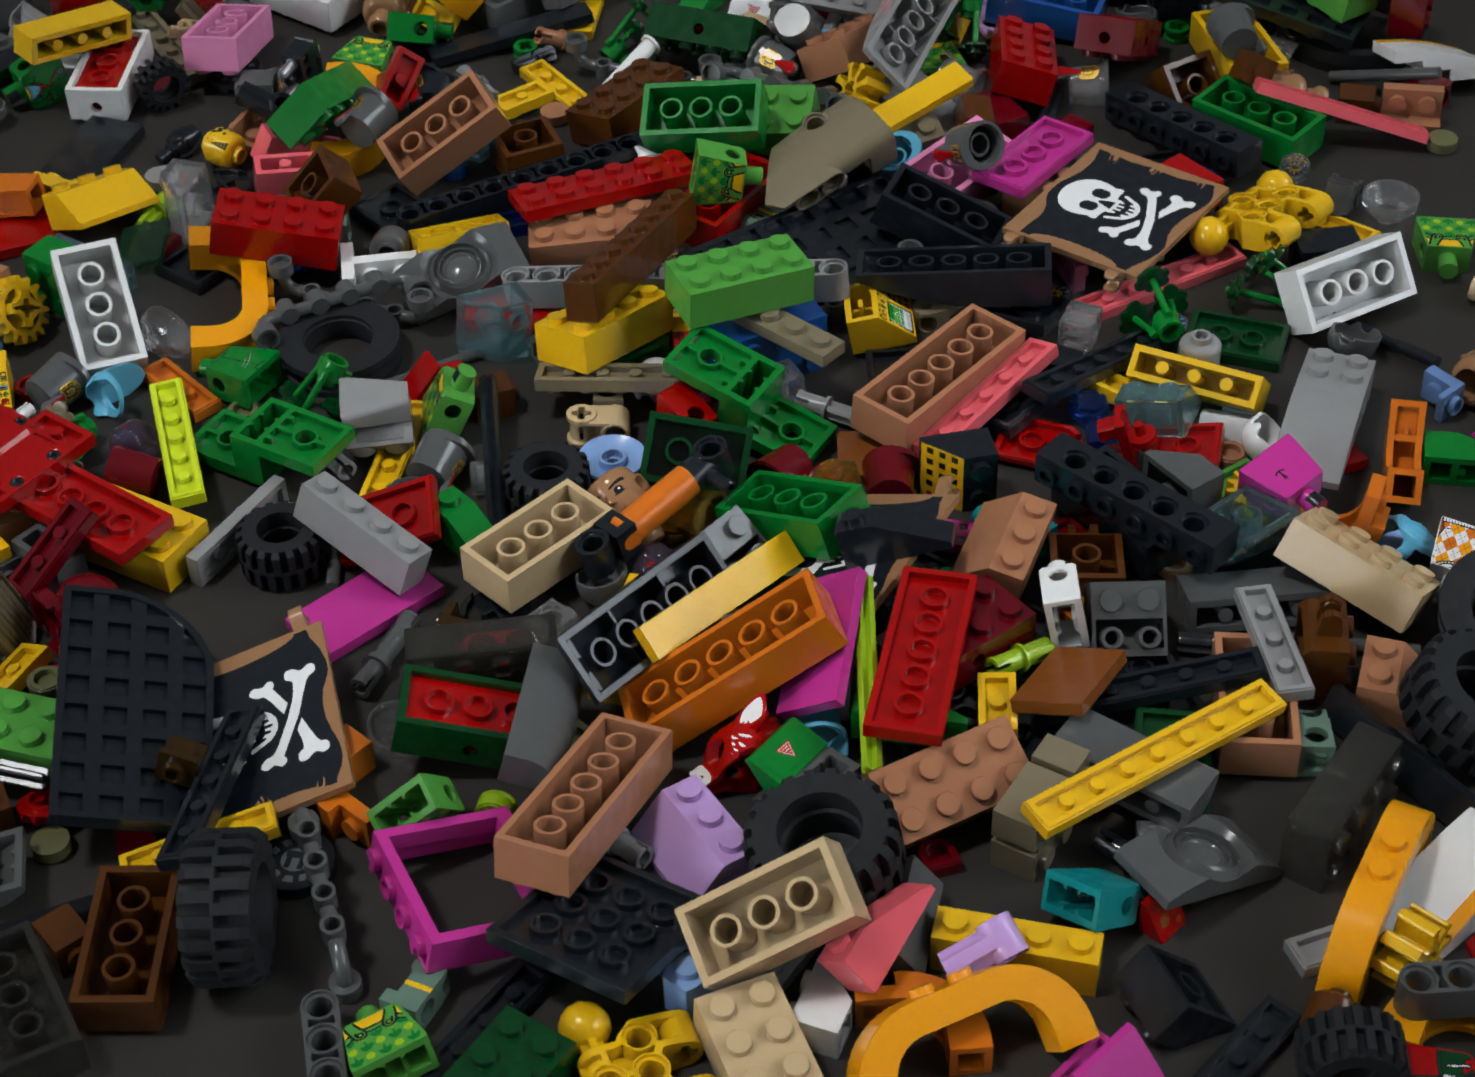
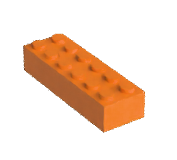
[618,568,849,752]

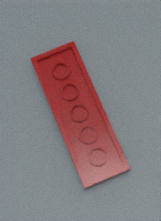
[508,150,693,223]
[863,566,978,747]

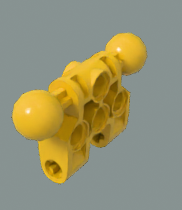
[1189,169,1334,256]
[557,1001,716,1077]

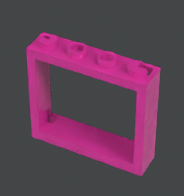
[366,806,534,974]

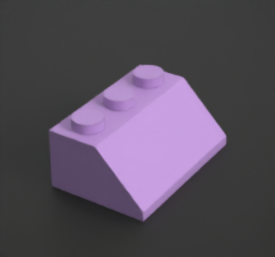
[630,774,749,895]

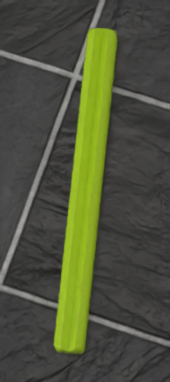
[855,574,883,776]

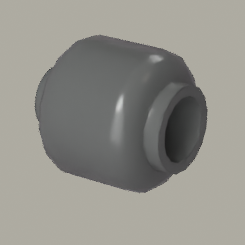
[369,225,412,255]

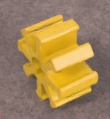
[835,62,891,109]
[1370,903,1452,990]

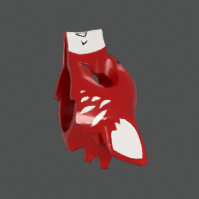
[689,691,782,795]

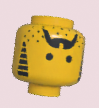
[201,127,247,168]

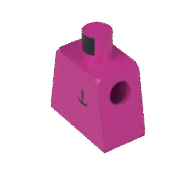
[1238,433,1328,518]

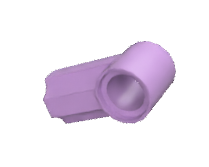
[937,911,1029,973]

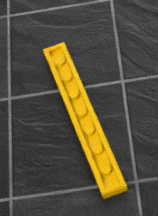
[1020,678,1287,840]

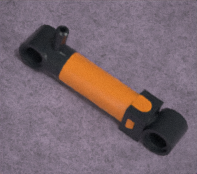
[574,435,736,579]

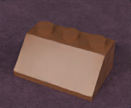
[952,492,1057,600]

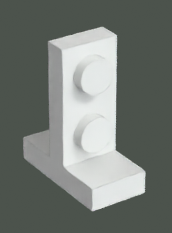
[340,242,417,285]

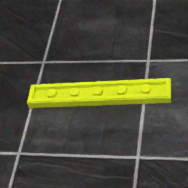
[149,377,208,509]

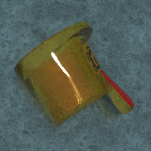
[660,489,727,538]

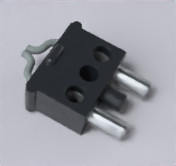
[278,34,323,95]

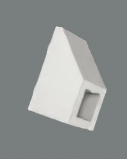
[790,955,852,1060]

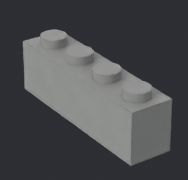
[293,471,432,596]

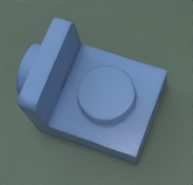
[1420,365,1465,423]

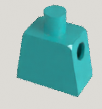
[1041,868,1144,932]

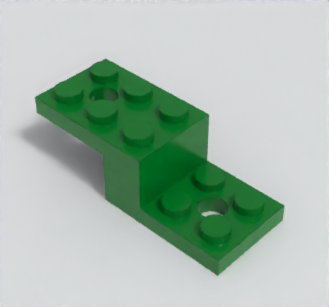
[662,326,838,463]
[194,397,356,486]

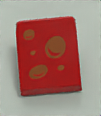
[1138,894,1185,944]

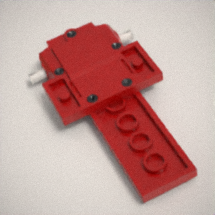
[0,402,174,566]

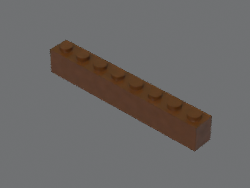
[563,188,697,323]

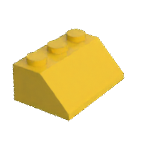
[41,164,160,230]
[408,213,510,255]

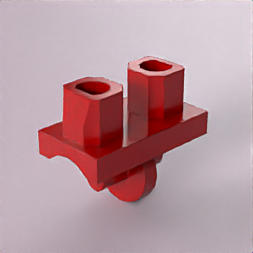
[1097,404,1158,470]

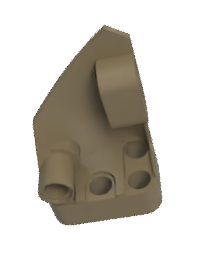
[765,96,897,211]

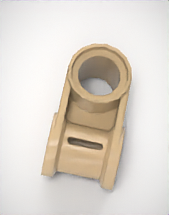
[566,404,631,449]

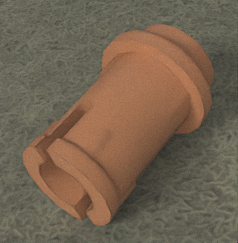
[534,26,569,52]

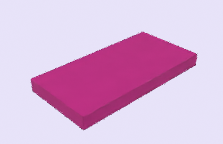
[972,115,1094,199]
[776,566,867,720]
[285,571,445,663]

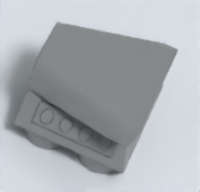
[339,377,415,457]

